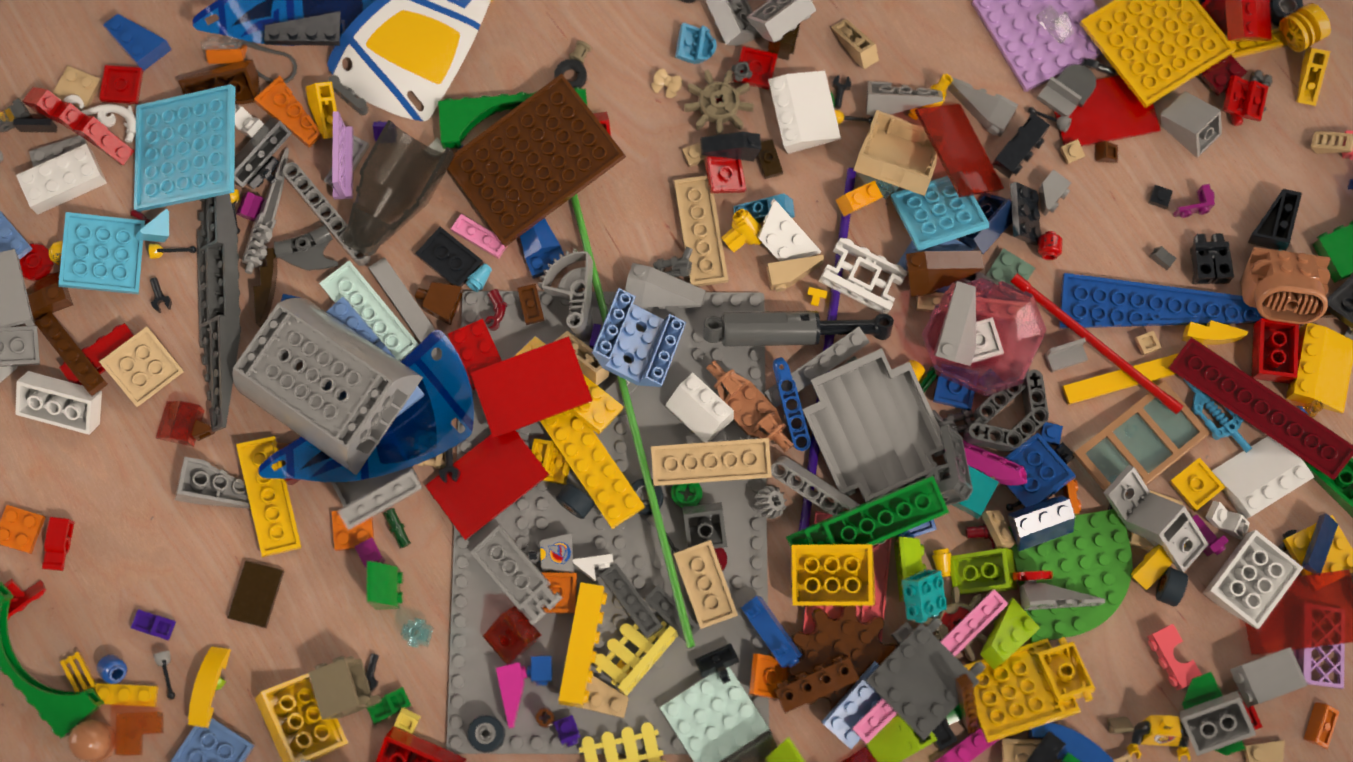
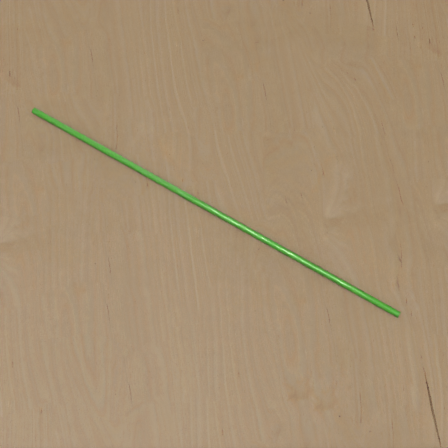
[571,194,695,648]

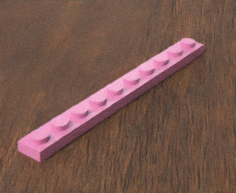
[851,589,1008,744]

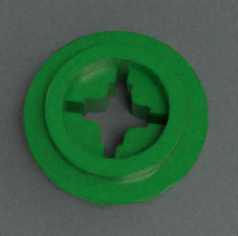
[671,483,703,508]

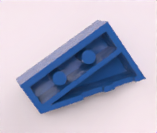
[103,14,172,72]

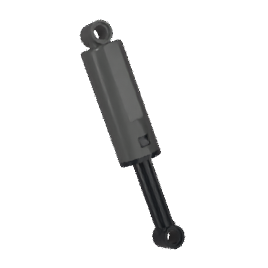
[703,311,894,347]

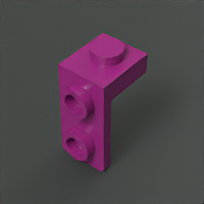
[1173,184,1215,218]
[1192,515,1229,557]

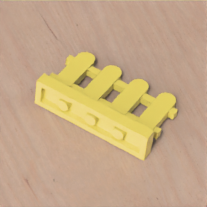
[595,621,678,697]
[579,722,665,762]

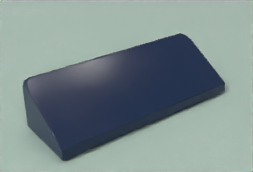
[1302,513,1338,576]

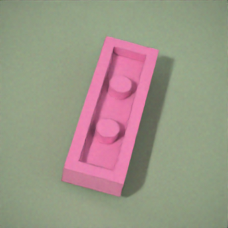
[451,214,508,259]

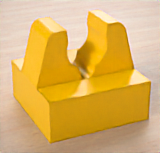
[807,287,828,306]

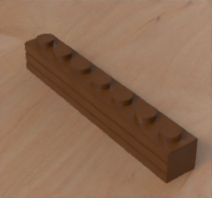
[955,673,979,734]

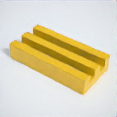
[60,652,96,692]

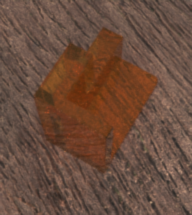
[115,711,164,756]

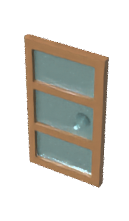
[1073,380,1210,496]

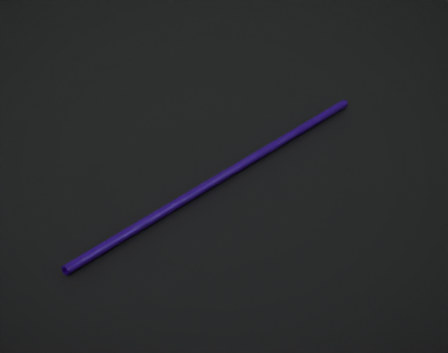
[791,168,856,588]

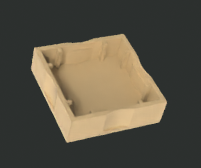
[853,110,947,196]

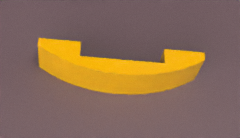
[188,647,231,728]

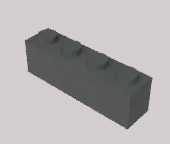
[234,117,292,188]

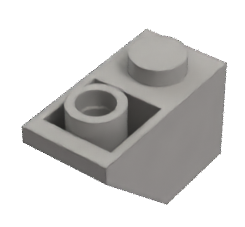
[1038,169,1071,216]

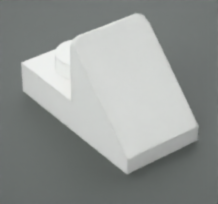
[573,554,614,583]

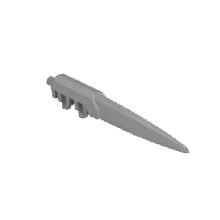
[242,147,289,274]

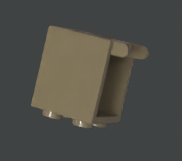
[308,656,381,719]

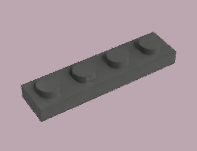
[600,563,663,639]

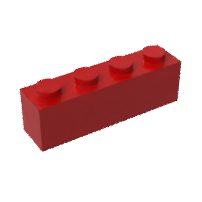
[59,323,135,386]

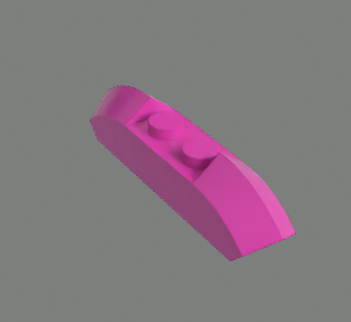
[944,440,1027,486]

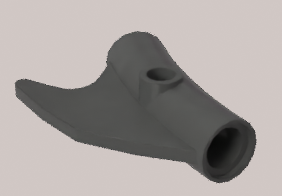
[274,225,338,271]

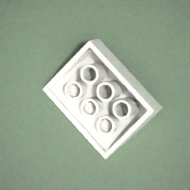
[768,71,841,154]
[1212,436,1314,519]
[1203,530,1303,629]

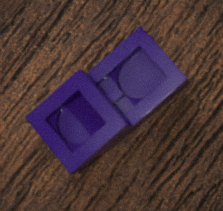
[131,609,176,641]

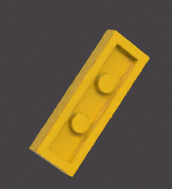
[95,683,158,707]

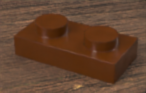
[517,283,545,325]

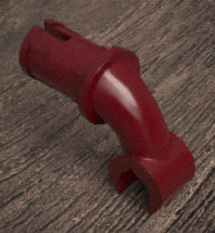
[485,289,508,331]
[966,523,995,550]

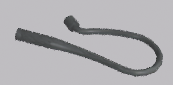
[222,35,297,83]

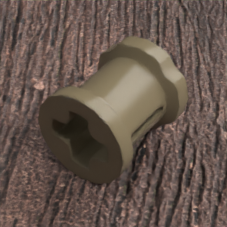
[569,40,592,64]

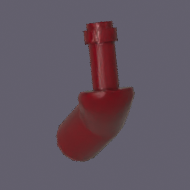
[130,209,150,226]

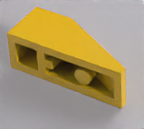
[1297,47,1331,106]
[306,82,337,139]

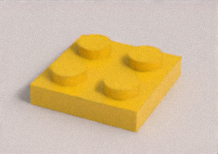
[1169,457,1225,512]

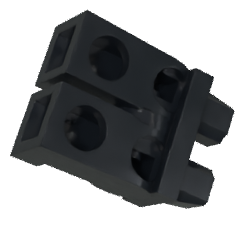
[1190,233,1234,285]

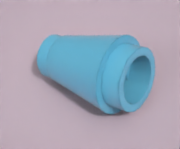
[466,264,492,292]

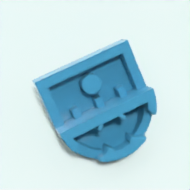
[675,22,717,64]

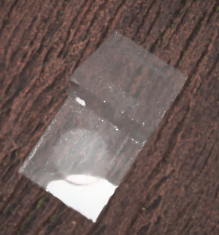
[1036,5,1074,44]

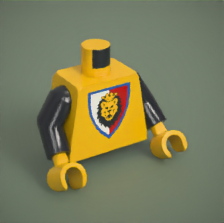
[1126,715,1191,761]

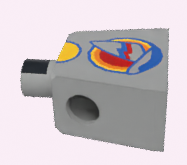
[529,534,574,573]

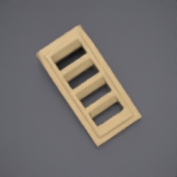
[1311,131,1353,154]

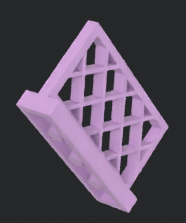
[332,111,353,199]
[1294,602,1345,689]

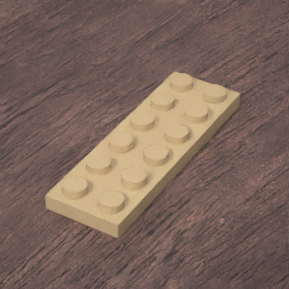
[674,176,728,287]
[651,438,772,486]

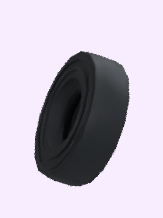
[554,59,587,88]

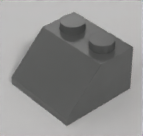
[683,502,727,549]

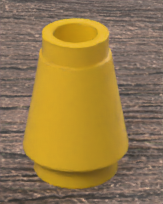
[932,548,951,577]

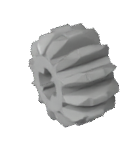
[754,485,787,519]

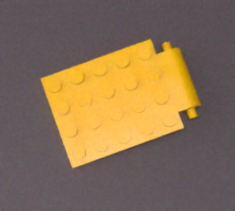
[964,637,1096,743]

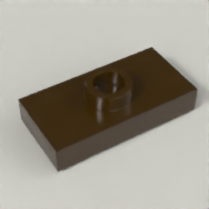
[758,139,783,179]

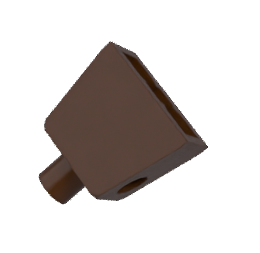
[415,282,463,325]

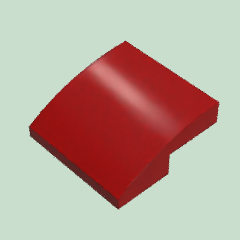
[1223,75,1269,121]

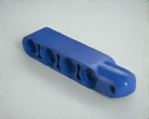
[773,357,811,451]

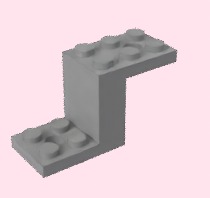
[1103,465,1208,573]

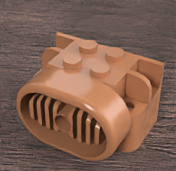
[1240,247,1330,324]

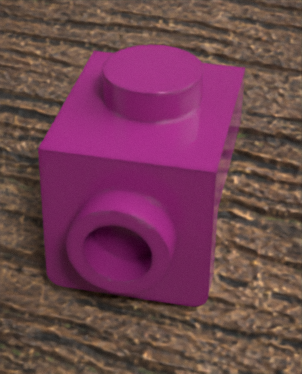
[354,537,385,569]

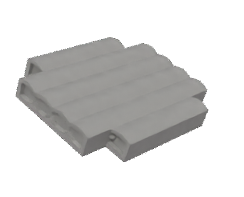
[802,348,945,503]

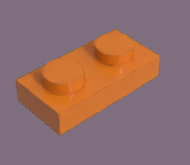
[1063,479,1081,515]

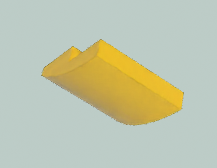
[531,438,570,485]

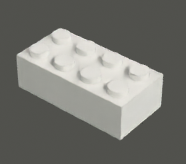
[16,144,107,215]
[16,371,102,435]

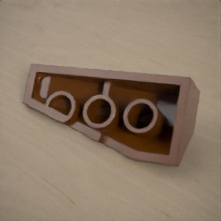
[178,59,259,105]
[905,251,984,297]
[12,271,73,327]

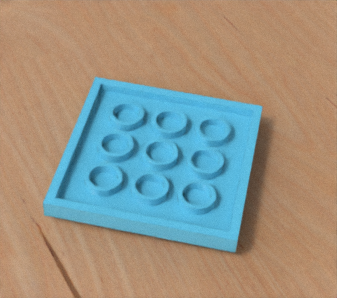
[890,172,989,251]
[59,212,145,294]

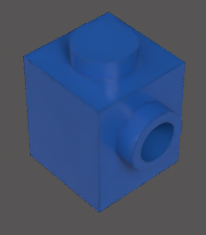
[527,656,553,686]

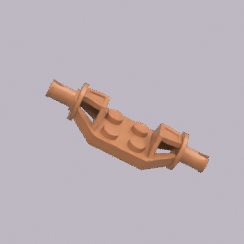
[706,360,794,453]

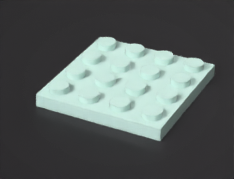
[660,667,771,762]

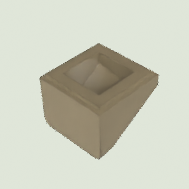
[1107,717,1134,734]

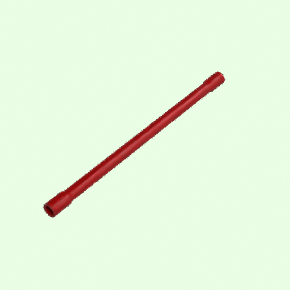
[1010,273,1184,415]

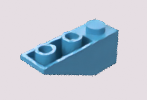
[733,193,795,223]

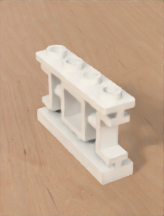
[818,238,907,314]

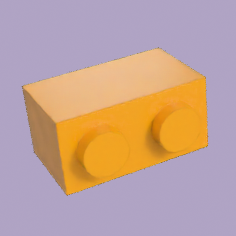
[836,180,883,217]

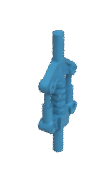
[1183,379,1252,453]

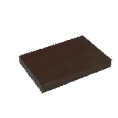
[227,561,284,629]

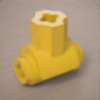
[721,209,762,252]

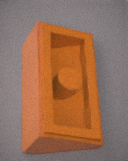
[206,44,247,64]
[1304,702,1339,749]

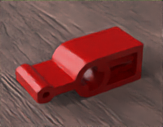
[42,517,75,571]

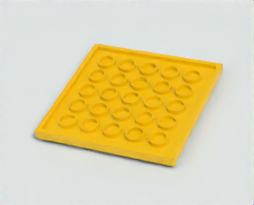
[1080,0,1236,108]

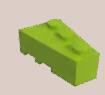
[980,598,1040,670]

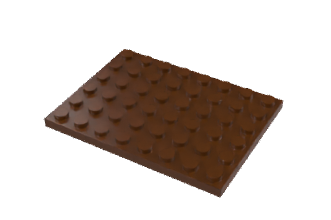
[443,74,626,247]

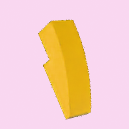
[1182,320,1248,345]
[1131,544,1186,590]

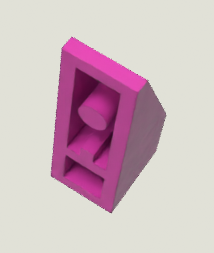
[496,662,528,729]

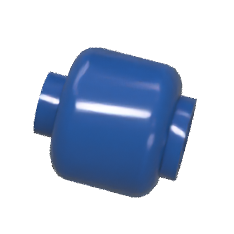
[97,654,127,684]

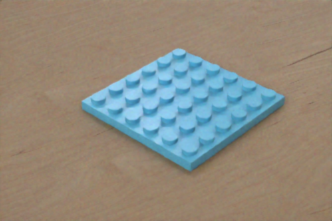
[134,84,235,212]

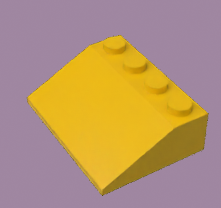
[1286,323,1353,413]
[792,544,875,606]
[255,673,348,762]

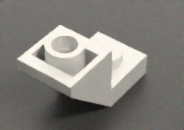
[235,104,264,138]
[1205,501,1250,540]

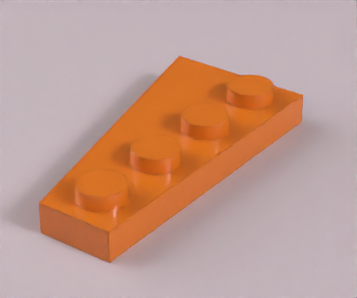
[254,75,322,148]

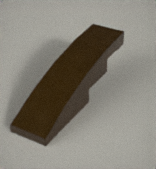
[253,248,277,328]

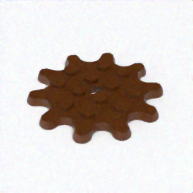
[787,606,898,711]

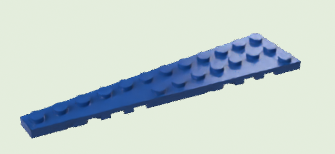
[1058,273,1266,329]

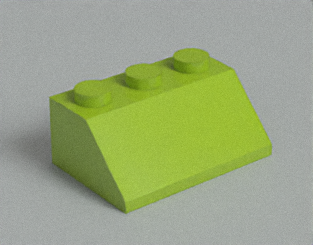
[894,537,926,602]

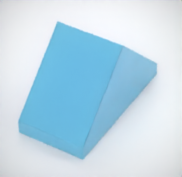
[135,209,169,242]

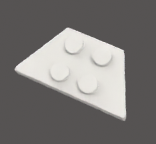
[757,199,821,261]

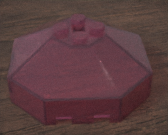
[922,278,1047,397]

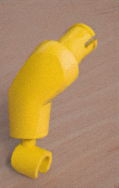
[908,74,953,120]

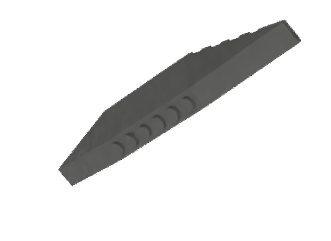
[197,194,241,432]

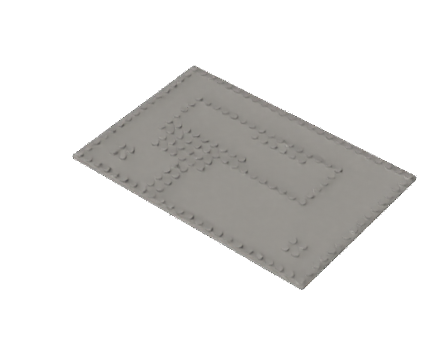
[446,291,769,755]

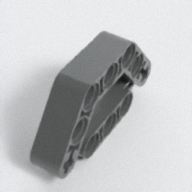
[963,369,1049,452]

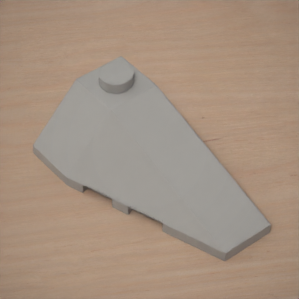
[947,77,1018,137]
[866,81,943,117]
[625,263,706,310]
[933,281,976,366]
[175,457,250,509]
[1019,580,1105,610]

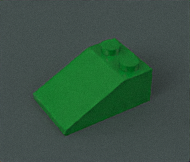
[367,561,403,610]

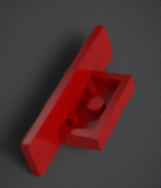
[4,579,46,620]

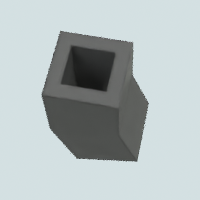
[1150,246,1177,270]

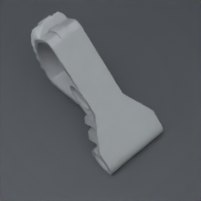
[538,248,593,341]

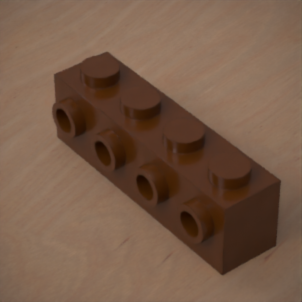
[774,655,859,713]

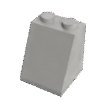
[1161,91,1222,158]
[1230,647,1308,707]

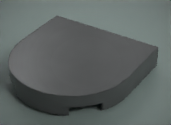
[1057,64,1096,107]

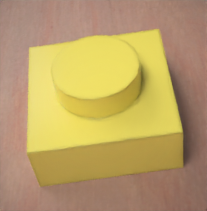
[394,708,421,734]

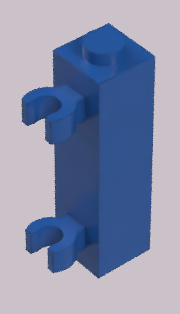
[741,596,802,668]

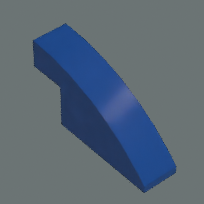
[1028,722,1114,762]

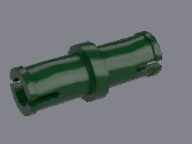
[383,508,411,549]

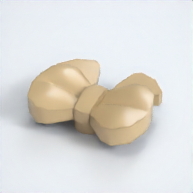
[652,69,682,98]

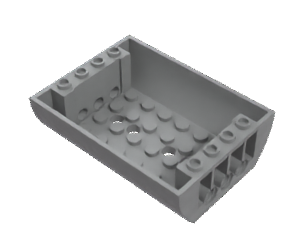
[233,298,423,475]

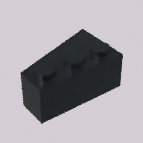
[992,112,1050,179]
[1248,189,1302,251]

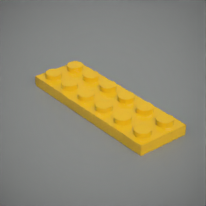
[515,336,624,435]
[236,436,301,557]

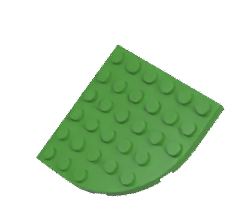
[1008,509,1133,644]

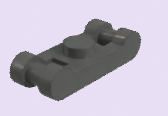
[329,75,369,116]

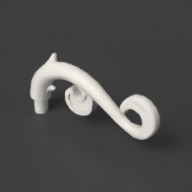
[63,95,136,143]

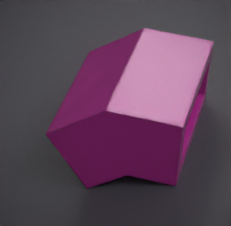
[236,192,264,221]

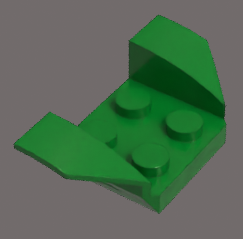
[1182,671,1246,756]

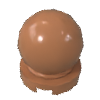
[68,720,118,762]

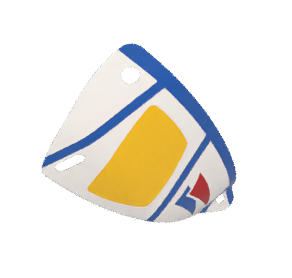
[328,0,491,121]

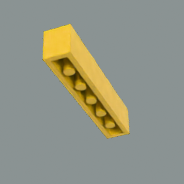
[558,583,608,708]

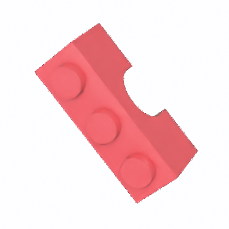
[1147,624,1202,690]

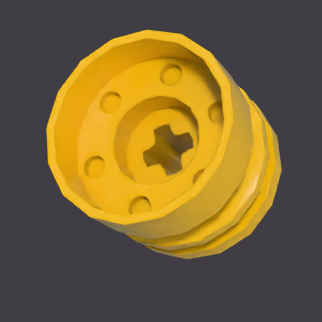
[1279,3,1331,52]

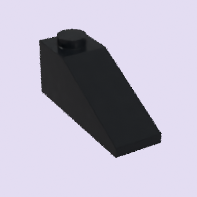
[700,132,761,162]

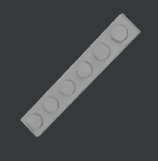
[764,327,870,408]

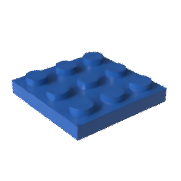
[1005,433,1076,508]

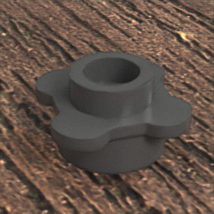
[731,62,752,81]

